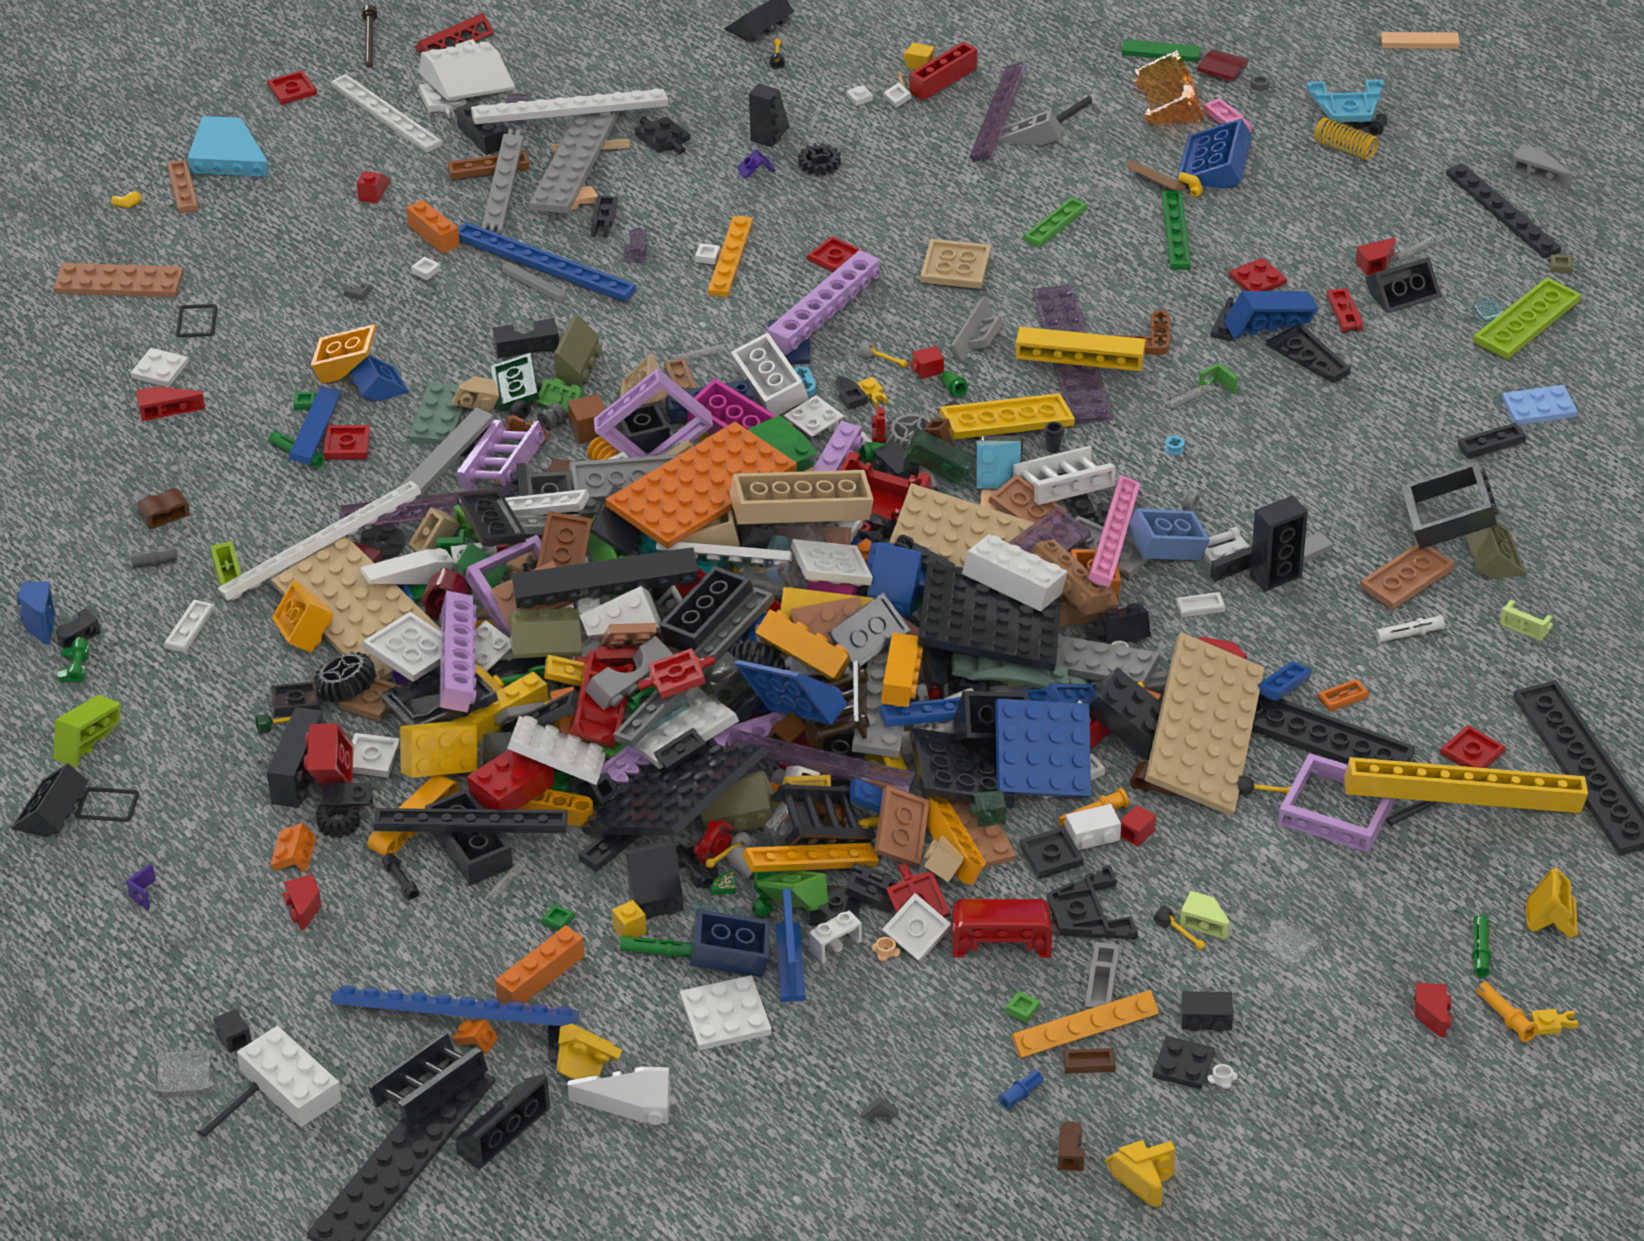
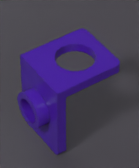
[737,149,776,178]
[126,864,156,909]

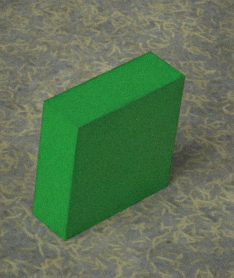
[293,391,316,410]
[541,904,575,931]

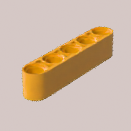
[367,775,459,856]
[517,789,594,827]
[926,797,986,885]

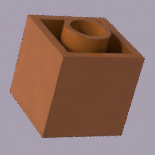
[568,394,606,444]

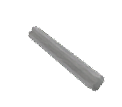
[502,262,567,302]

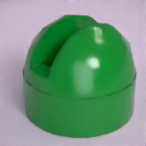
[752,896,774,918]

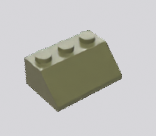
[554,315,602,388]
[1463,522,1527,579]
[509,607,582,658]
[701,771,780,833]

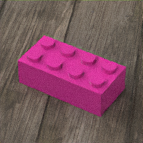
[687,378,776,435]

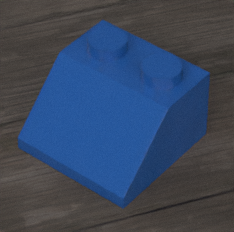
[350,354,409,402]
[17,582,56,645]

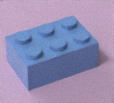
[1127,509,1210,560]

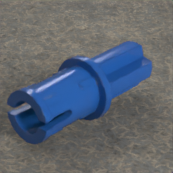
[998,1070,1044,1109]

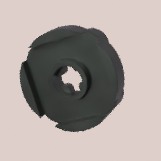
[360,522,405,560]

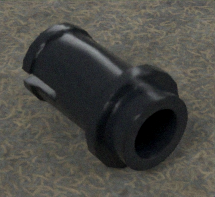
[1368,114,1388,136]

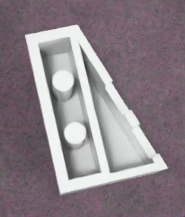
[580,586,662,641]

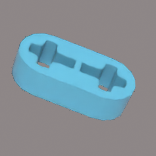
[794,366,816,398]

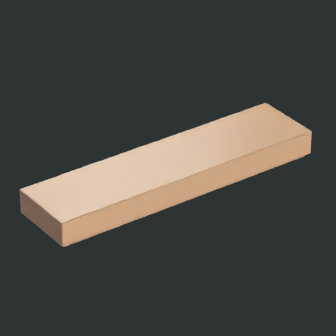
[1381,32,1460,49]

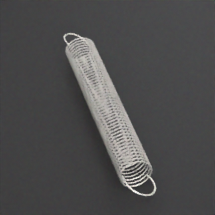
[1391,236,1437,263]
[670,344,729,361]
[1163,382,1215,410]
[485,858,526,906]

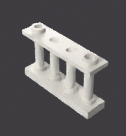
[1013,446,1116,505]

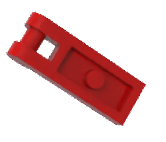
[1326,288,1363,333]

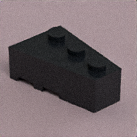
[749,83,790,147]

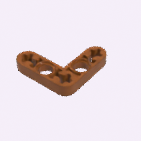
[1114,310,1170,355]

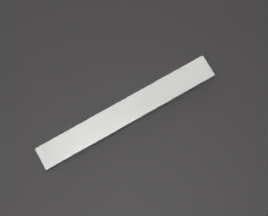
[330,74,442,153]

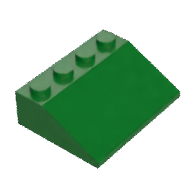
[747,415,817,472]

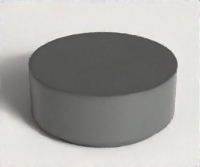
[1250,75,1270,91]

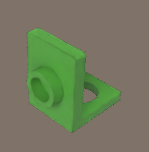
[1199,363,1238,394]

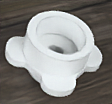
[1207,1064,1237,1089]

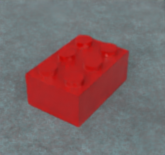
[304,723,354,789]
[467,749,555,810]

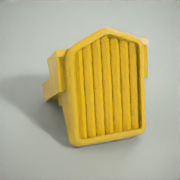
[1525,867,1578,938]
[557,1023,622,1080]
[1105,1140,1175,1207]

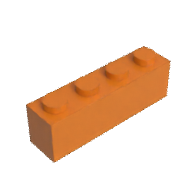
[495,925,585,1004]

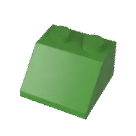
[757,870,828,911]

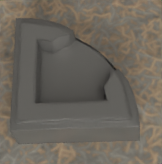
[344,284,372,301]
[862,1097,899,1120]

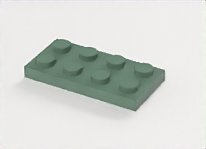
[409,382,465,445]

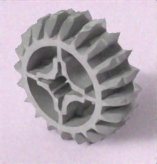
[885,412,933,460]

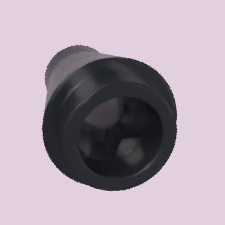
[1043,422,1065,453]

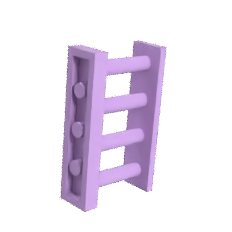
[457,420,545,491]

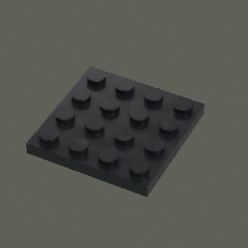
[909,727,1015,809]

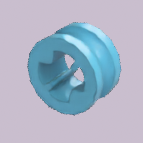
[1165,436,1185,455]

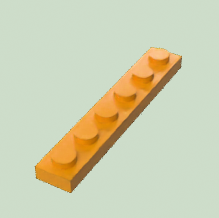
[708,216,753,297]
[742,843,879,872]
[1011,990,1159,1058]

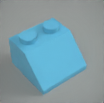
[976,441,1021,489]

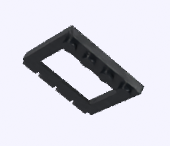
[380,668,499,726]

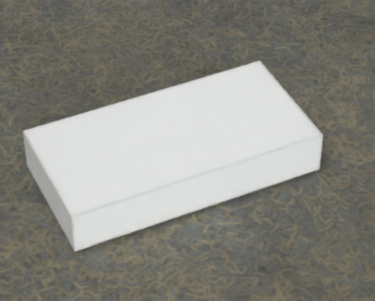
[1176,592,1225,617]

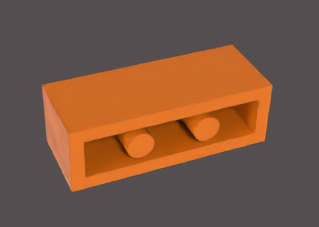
[406,199,460,253]

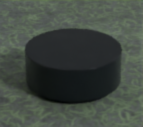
[510,399,531,419]

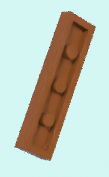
[447,151,530,180]

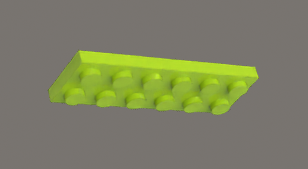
[1473,277,1581,360]

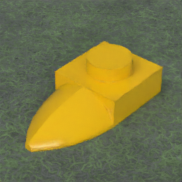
[475,664,505,692]

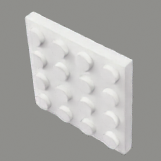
[634,686,739,769]
[507,716,606,785]

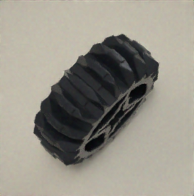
[724,640,787,676]
[314,651,377,703]

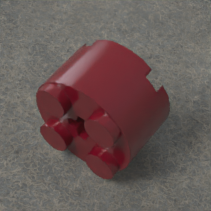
[422,568,472,621]

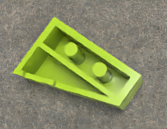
[53,694,121,768]

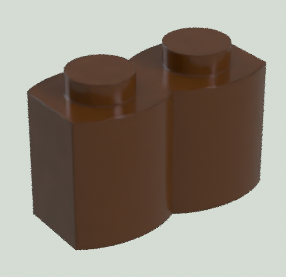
[137,488,190,529]

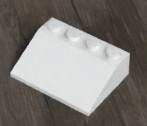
[419,42,515,101]

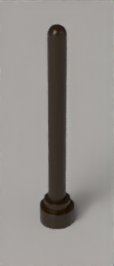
[362,5,377,68]

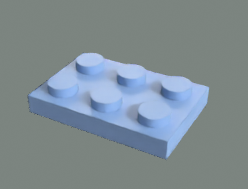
[1502,385,1578,425]

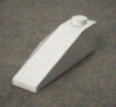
[360,548,455,584]
[568,1067,671,1125]

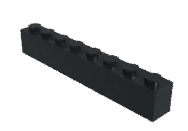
[512,547,698,609]

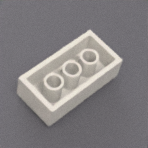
[731,333,809,416]
[962,534,1068,611]
[237,1026,342,1127]

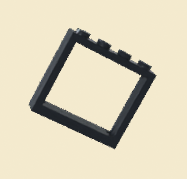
[1401,461,1499,549]

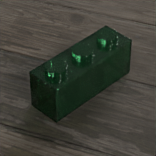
[903,427,974,486]

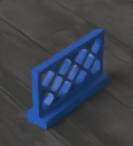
[775,889,806,1002]

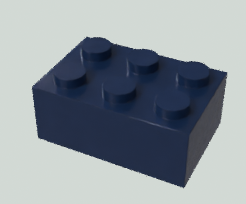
[690,909,770,977]

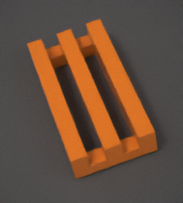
[1317,679,1369,712]

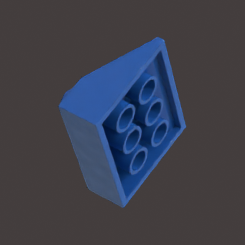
[1177,118,1252,188]
[735,660,847,725]

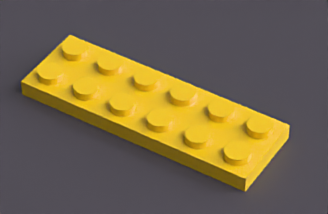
[939,393,1075,439]

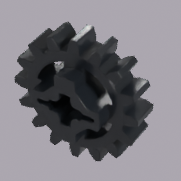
[798,143,841,176]

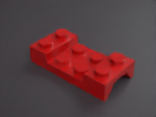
[568,651,634,748]

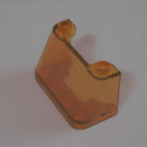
[1134,50,1205,126]

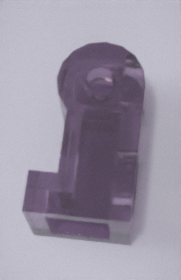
[624,228,648,263]

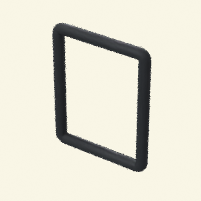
[176,304,217,337]
[76,787,139,822]

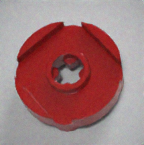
[693,820,734,865]

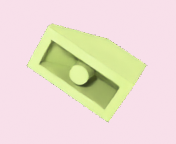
[1180,891,1229,940]

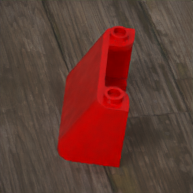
[840,451,933,524]
[952,898,1052,958]

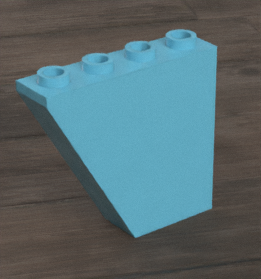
[187,116,268,177]

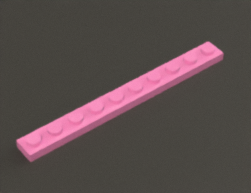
[1088,475,1140,588]

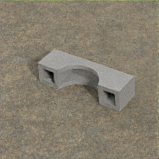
[585,636,673,710]

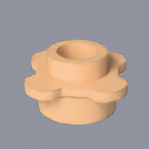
[872,937,900,961]

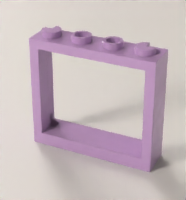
[594,368,713,458]
[465,535,578,638]
[1278,753,1396,852]

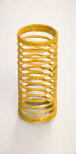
[1314,117,1378,161]

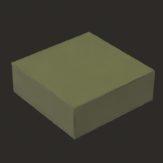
[1550,255,1572,273]

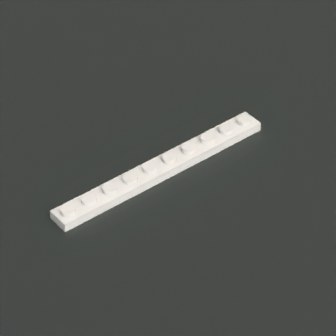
[471,89,668,124]
[218,481,421,601]

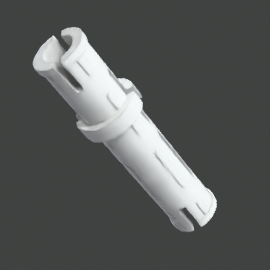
[1375,615,1445,643]

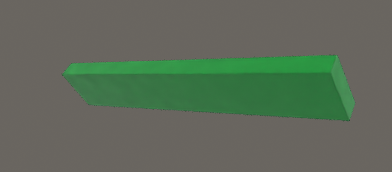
[1161,191,1191,270]

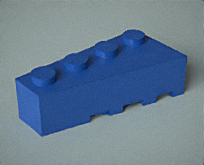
[1224,291,1319,339]

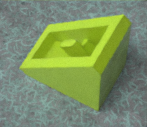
[210,541,241,586]

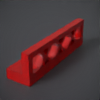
[415,13,494,53]

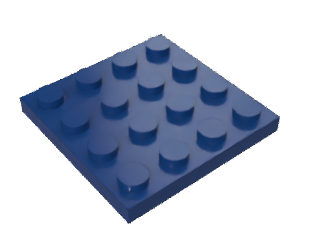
[995,699,1091,798]

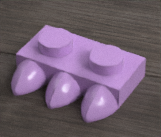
[601,746,650,786]

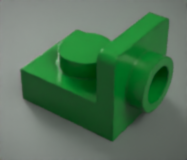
[436,529,469,558]

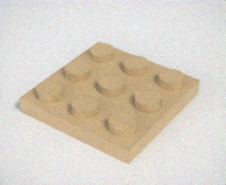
[920,239,991,289]

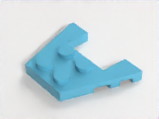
[1306,80,1384,123]

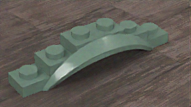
[951,652,1087,689]

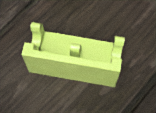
[1500,600,1553,641]

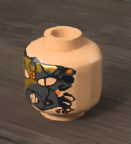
[506,551,538,580]

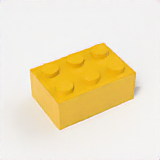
[400,720,477,778]

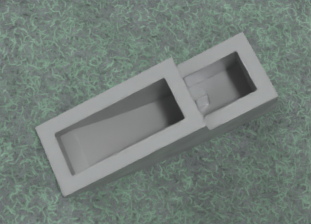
[1085,942,1120,1009]

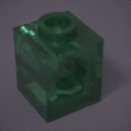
[970,790,1006,827]

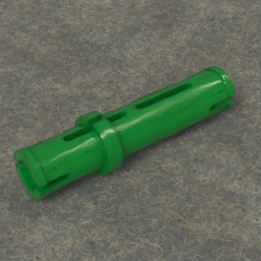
[268,431,325,468]
[1472,914,1492,978]
[620,935,691,958]

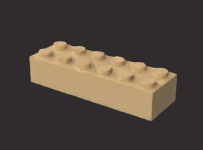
[729,470,873,524]

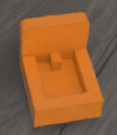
[452,1019,498,1054]

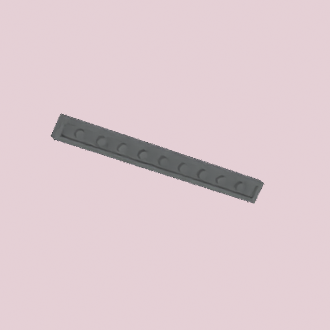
[613,587,775,748]

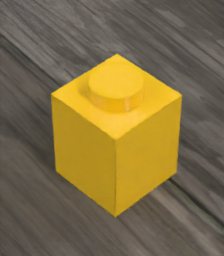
[904,42,934,70]
[612,900,647,938]

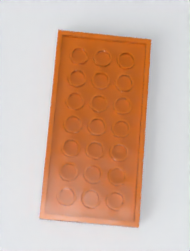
[605,422,797,549]

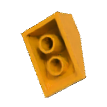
[311,324,377,384]
[272,579,333,653]

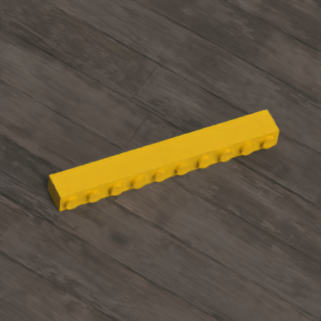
[1344,757,1588,813]

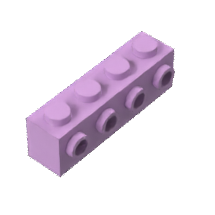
[812,421,863,471]

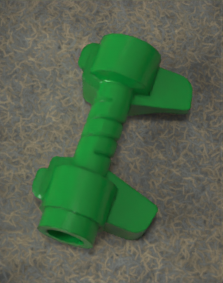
[57,637,90,683]

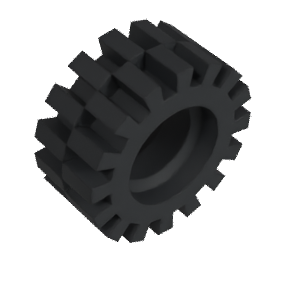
[316,804,360,838]

